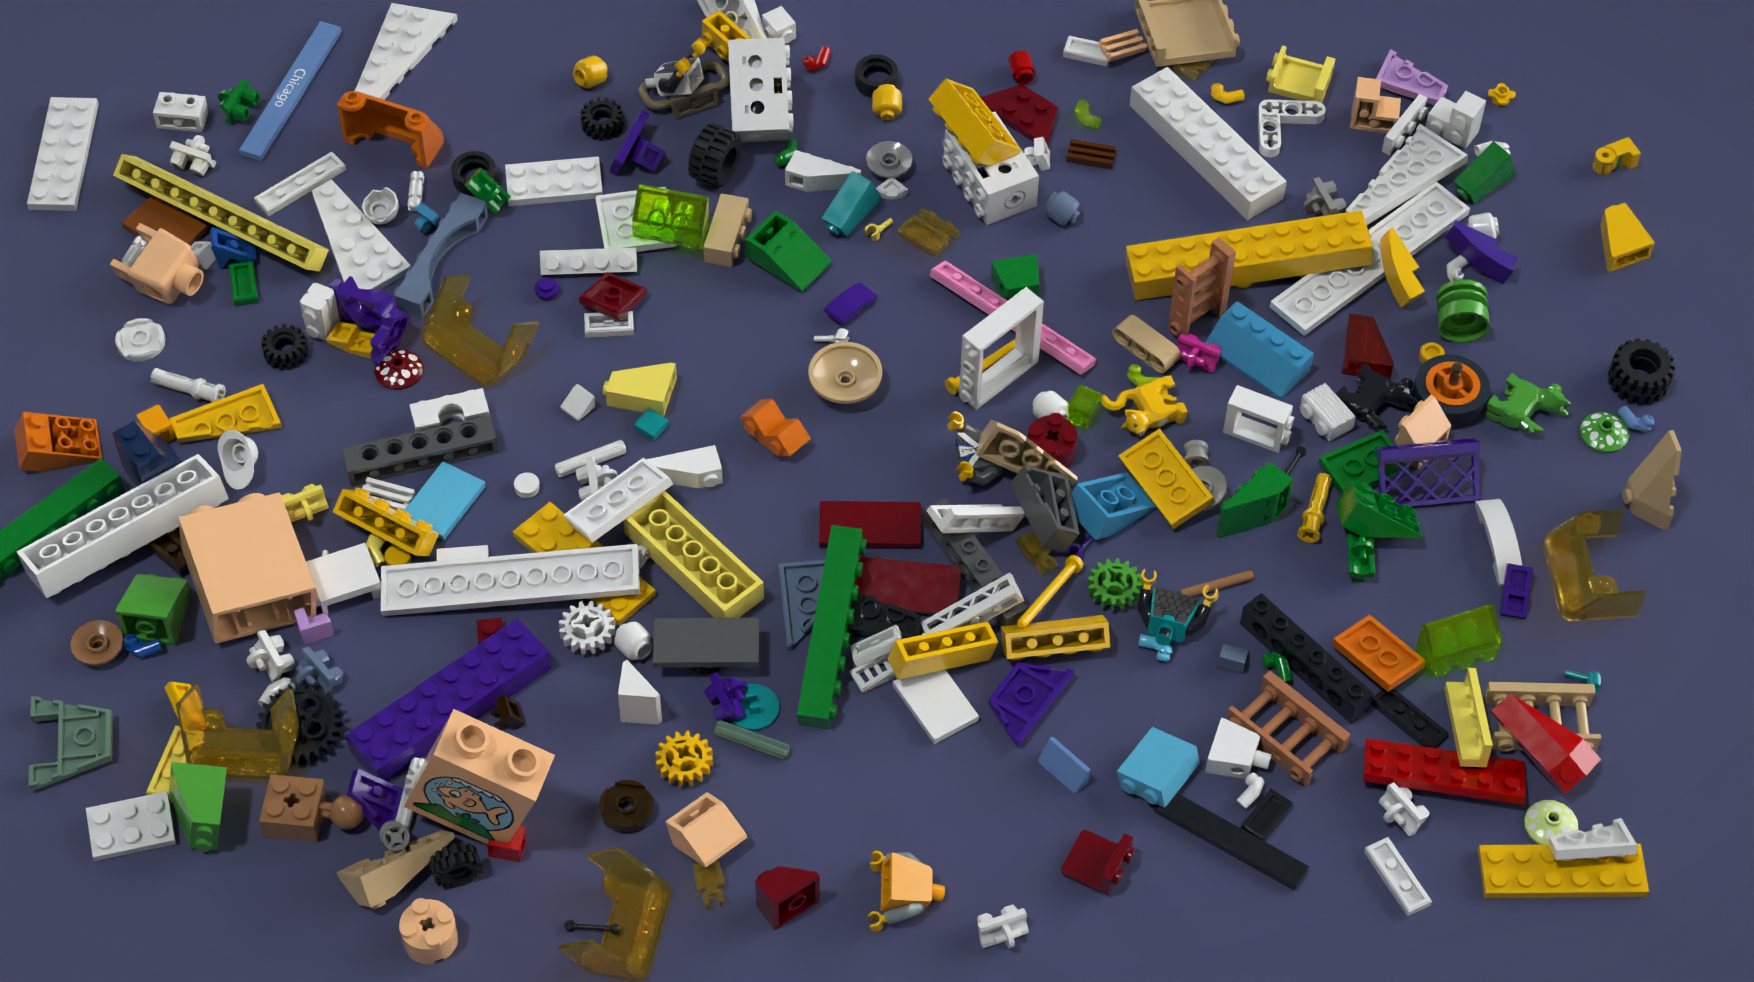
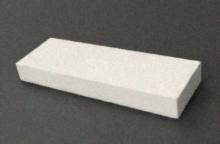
[1364,837,1432,917]

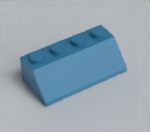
[1205,301,1314,400]

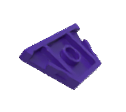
[988,662,1074,747]

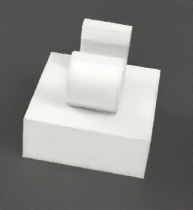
[1024,137,1050,171]

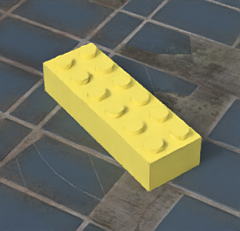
[623,491,764,618]

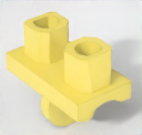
[281,484,329,523]

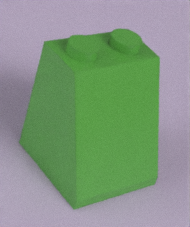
[115,574,191,646]
[169,762,227,852]

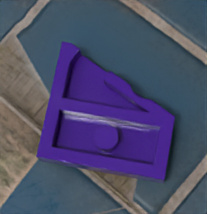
[347,769,404,832]

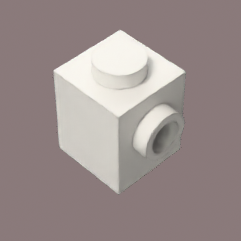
[762,6,796,43]

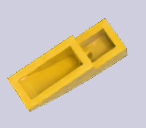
[1380,228,1425,308]

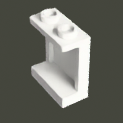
[306,543,382,614]

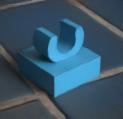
[414,202,441,235]

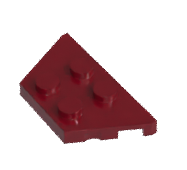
[980,84,1058,146]

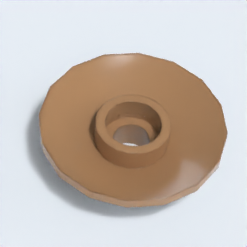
[70,620,123,666]

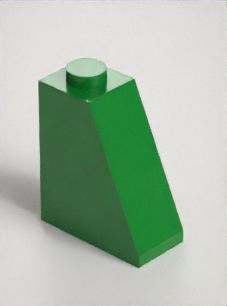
[1454,141,1516,204]

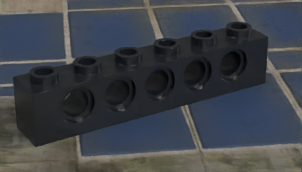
[1240,593,1374,724]

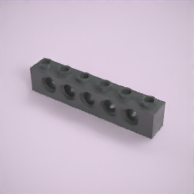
[342,415,498,487]
[924,498,1028,630]

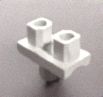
[170,135,217,177]
[575,456,618,501]
[246,630,294,683]
[1378,783,1429,837]
[977,904,1029,948]

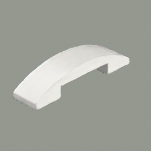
[1475,499,1522,587]

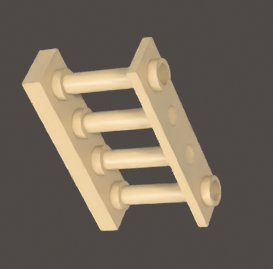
[1485,682,1601,752]

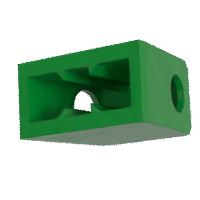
[991,254,1039,301]

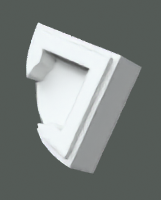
[876,178,908,200]

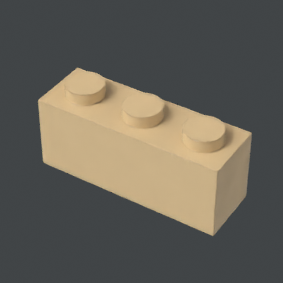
[703,194,752,267]

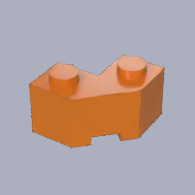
[740,399,811,457]

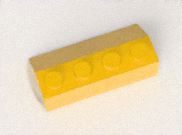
[928,78,1022,166]

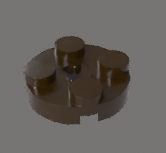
[599,780,654,832]

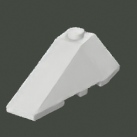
[697,0,767,39]

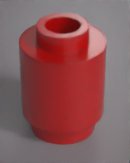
[1008,50,1035,85]

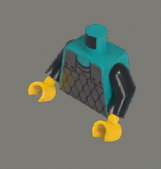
[1138,569,1219,646]

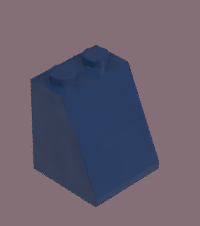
[112,420,182,486]

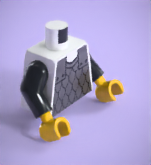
[645,38,707,96]

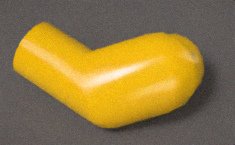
[1210,83,1245,104]

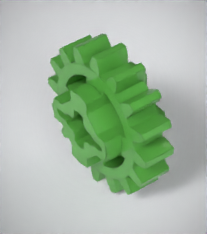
[1087,558,1143,611]

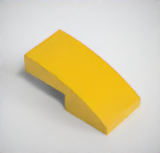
[326,322,375,359]

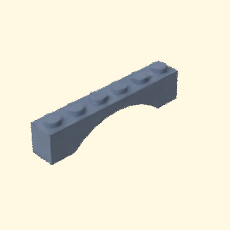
[393,193,488,320]

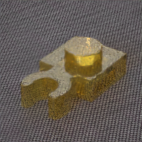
[1015,531,1057,574]
[692,860,725,909]

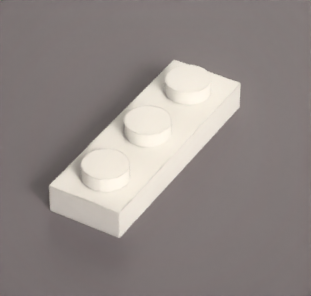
[1382,94,1428,156]

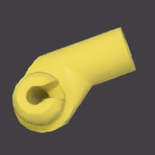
[366,533,386,567]

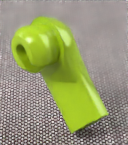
[1127,365,1160,387]

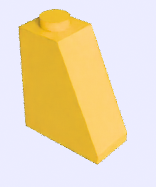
[1600,203,1655,272]

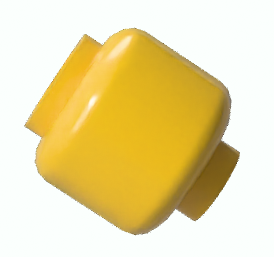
[573,56,608,89]
[872,84,902,120]

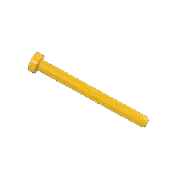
[944,339,1015,395]
[1017,555,1084,628]

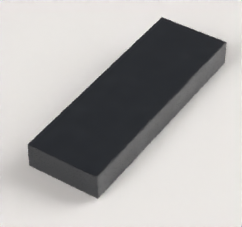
[1371,688,1449,748]

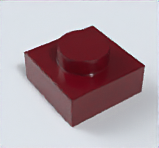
[476,617,503,644]

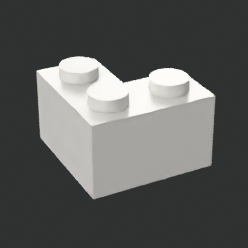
[1425,91,1486,149]

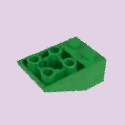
[745,210,832,292]
[1217,462,1293,538]
[1335,480,1423,538]

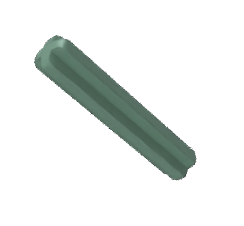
[714,720,790,759]

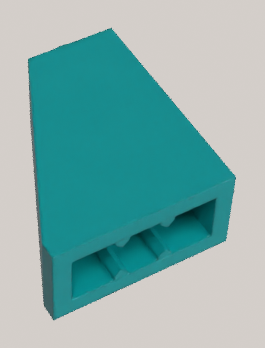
[822,171,882,237]

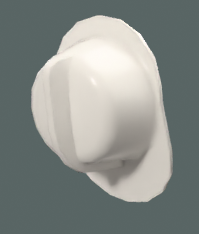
[218,430,258,490]

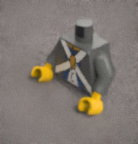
[947,411,1002,486]

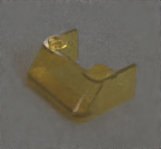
[421,274,540,385]
[1543,509,1646,621]
[176,684,299,779]
[559,846,671,980]

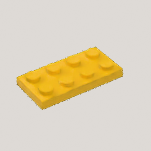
[1118,428,1215,529]

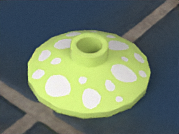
[1524,800,1578,845]

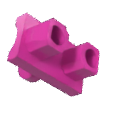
[1177,334,1221,373]

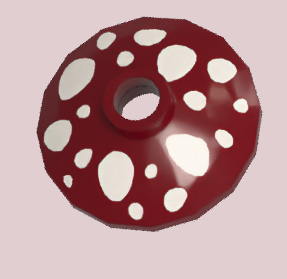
[374,350,424,390]

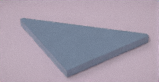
[778,556,877,651]

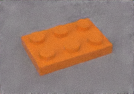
[1332,614,1426,692]

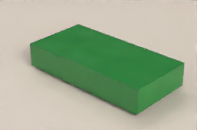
[229,261,259,307]

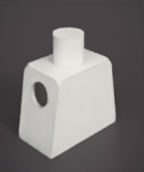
[1205,718,1272,779]

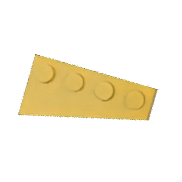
[169,384,282,443]

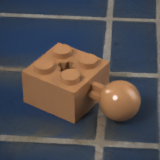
[259,774,364,842]

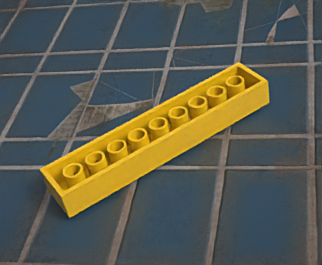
[1126,210,1373,301]

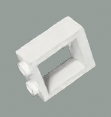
[1223,385,1295,453]

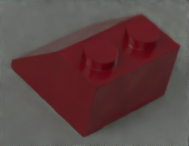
[755,866,820,930]

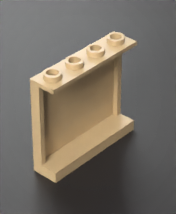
[1134,0,1240,67]

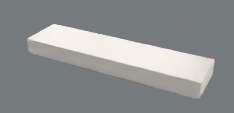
[254,152,346,217]

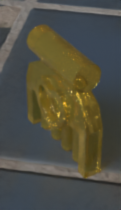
[1173,60,1213,80]

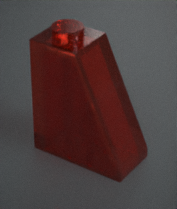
[1341,314,1394,380]

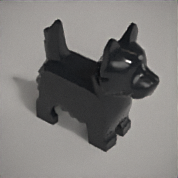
[1336,363,1419,429]

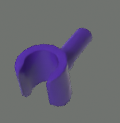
[1066,535,1094,559]

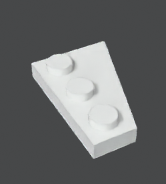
[1549,818,1637,861]

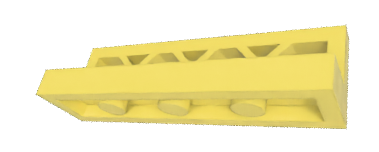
[1444,668,1493,767]

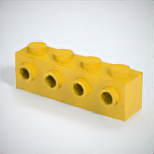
[701,10,752,63]
[333,487,439,556]
[1001,615,1110,660]
[887,621,998,679]

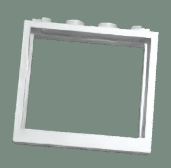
[959,287,1044,410]

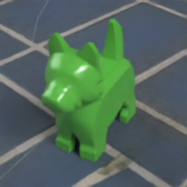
[1485,373,1571,434]

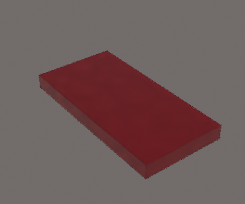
[819,501,921,549]
[856,556,962,617]

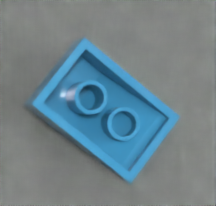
[1071,472,1156,540]

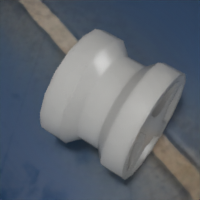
[1183,440,1209,469]
[379,821,410,851]

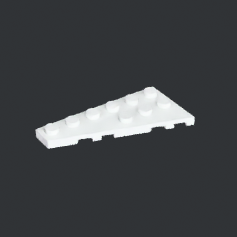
[355,3,458,100]
[1346,124,1468,225]
[312,179,412,290]

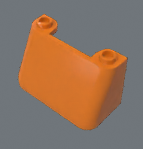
[337,91,444,169]

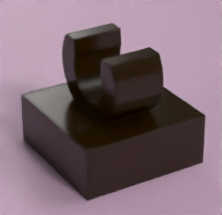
[491,695,525,729]

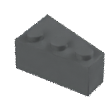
[1010,465,1079,553]

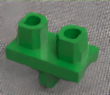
[218,79,260,125]
[464,168,511,214]
[1347,534,1375,581]

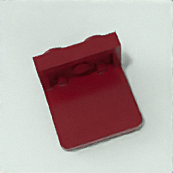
[1061,830,1136,896]

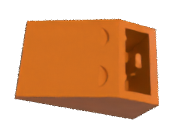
[14,412,102,472]

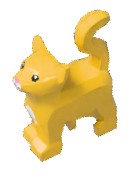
[1101,375,1188,436]

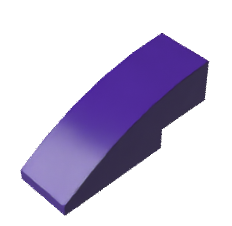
[1445,220,1518,284]

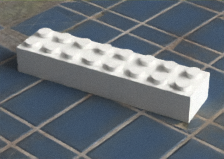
[1130,67,1287,221]
[17,454,229,598]

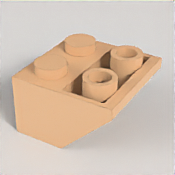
[1394,395,1451,470]
[665,792,747,867]

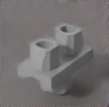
[1303,177,1346,216]

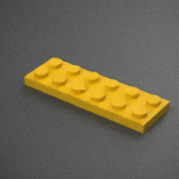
[513,502,656,626]
[1478,844,1649,898]

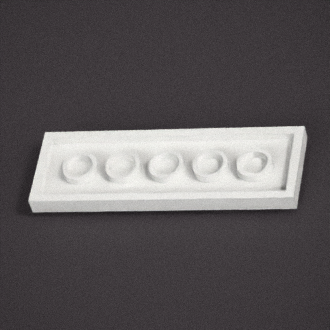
[27,97,99,211]

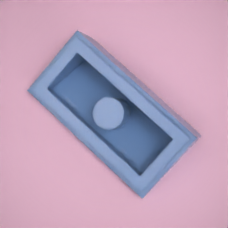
[1038,737,1090,794]

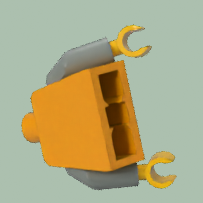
[868,851,945,932]

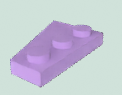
[1376,49,1448,106]

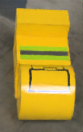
[1592,137,1641,175]

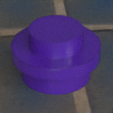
[535,278,559,301]

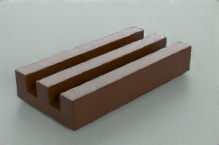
[1066,139,1116,169]

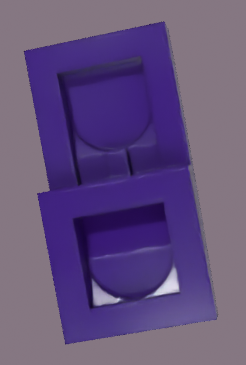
[824,282,877,324]
[1500,563,1533,618]

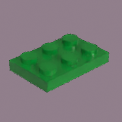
[1318,430,1409,494]

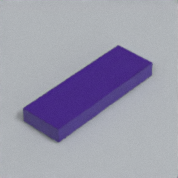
[609,110,650,176]

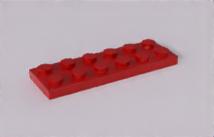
[1362,738,1526,805]

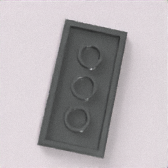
[653,618,759,667]

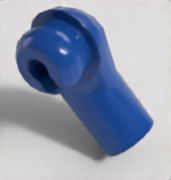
[123,634,163,658]

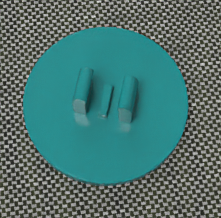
[731,684,779,731]

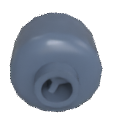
[1044,191,1080,226]

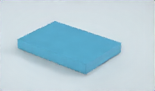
[404,462,486,541]

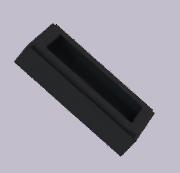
[1241,789,1293,841]

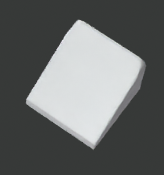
[191,241,216,270]
[560,384,596,422]

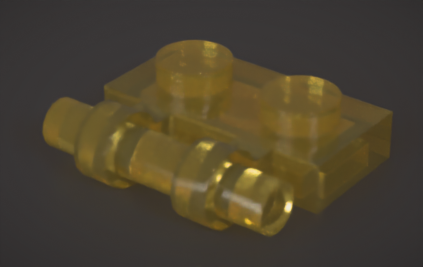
[898,208,961,258]

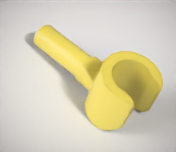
[865,218,893,242]

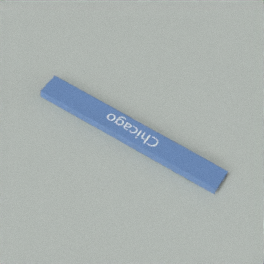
[239,21,342,161]

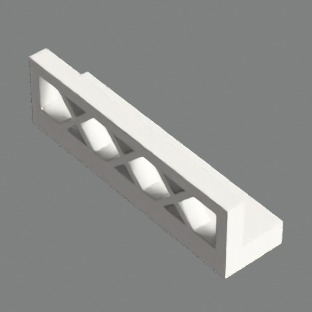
[927,504,1025,533]
[920,573,1024,635]

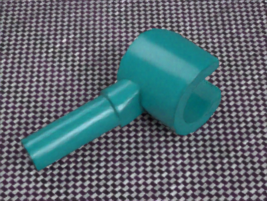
[1565,670,1601,692]

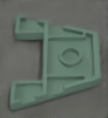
[28,696,113,791]

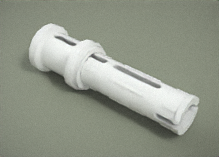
[151,368,226,402]

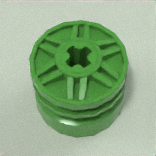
[1436,279,1490,343]

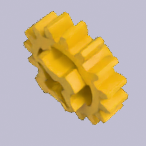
[655,731,713,787]

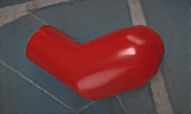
[802,46,831,72]

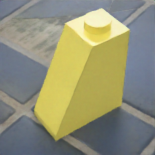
[603,363,677,417]

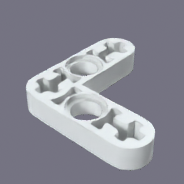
[1258,100,1326,158]

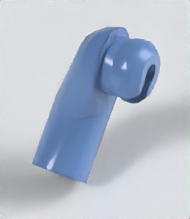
[1617,406,1655,432]

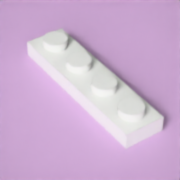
[540,247,637,275]

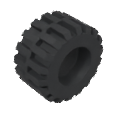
[688,123,742,188]
[1608,338,1675,405]

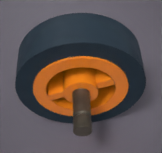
[1413,354,1490,427]

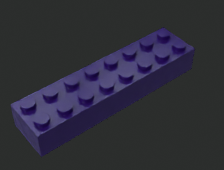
[346,618,551,782]

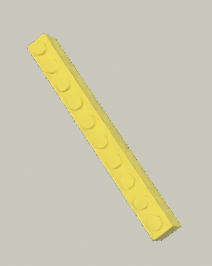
[113,154,329,272]

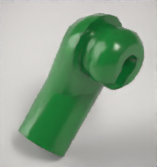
[774,139,798,167]
[1262,652,1293,683]

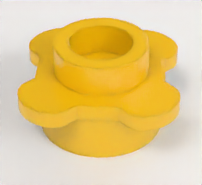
[1488,83,1516,106]

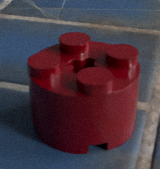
[1027,413,1078,469]

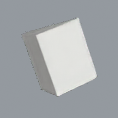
[618,660,662,725]

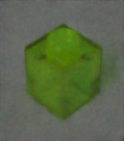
[1067,384,1102,429]

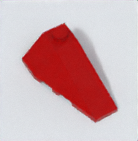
[1490,694,1601,793]

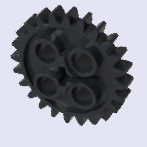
[256,683,344,767]

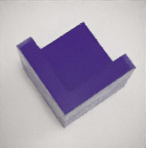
[628,137,665,172]

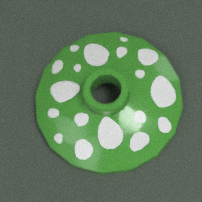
[1580,412,1630,453]

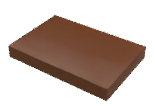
[122,195,208,246]

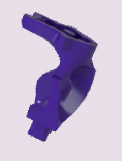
[329,276,409,365]

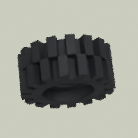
[581,97,623,141]
[261,324,308,371]
[429,842,483,888]

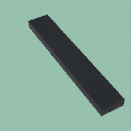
[1154,793,1309,891]

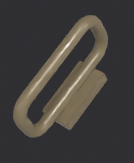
[638,61,730,119]

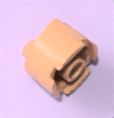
[399,898,458,964]

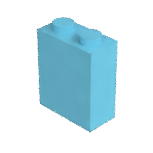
[1117,727,1200,808]

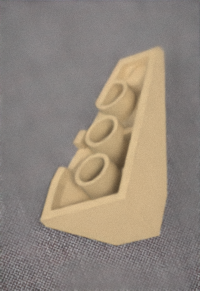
[976,419,1078,489]
[1622,430,1682,530]
[336,830,455,909]

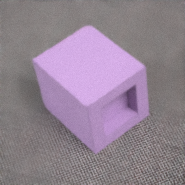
[294,607,334,645]

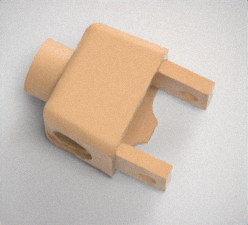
[110,223,204,304]

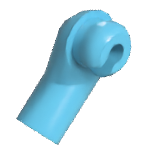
[1138,634,1172,662]

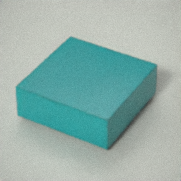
[634,408,669,441]

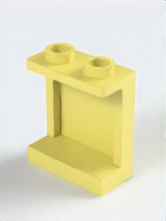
[1266,45,1336,103]

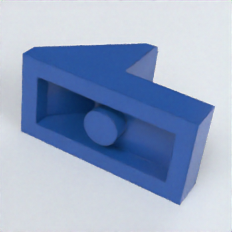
[210,227,257,269]

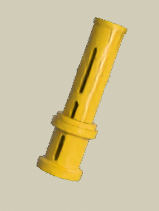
[1297,473,1332,543]

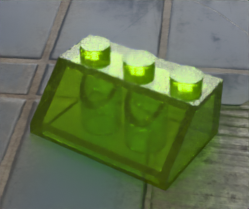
[632,184,709,249]
[1415,603,1502,678]

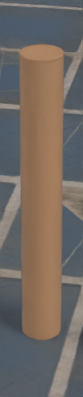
[1179,570,1254,597]

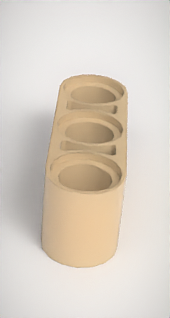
[1112,315,1181,373]

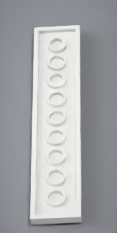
[1270,182,1470,336]
[381,544,640,616]

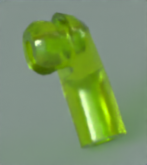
[1074,100,1102,129]

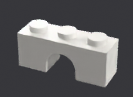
[409,388,490,432]

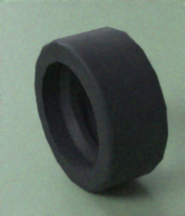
[855,54,898,97]
[451,151,497,196]

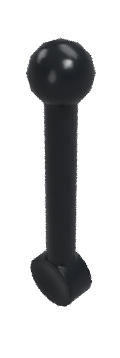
[1285,446,1306,475]
[564,920,621,935]

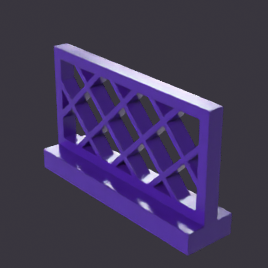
[1375,438,1480,506]

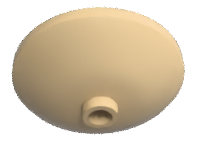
[808,342,882,404]

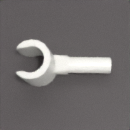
[814,328,849,343]

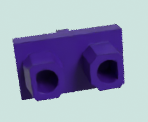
[704,672,748,722]

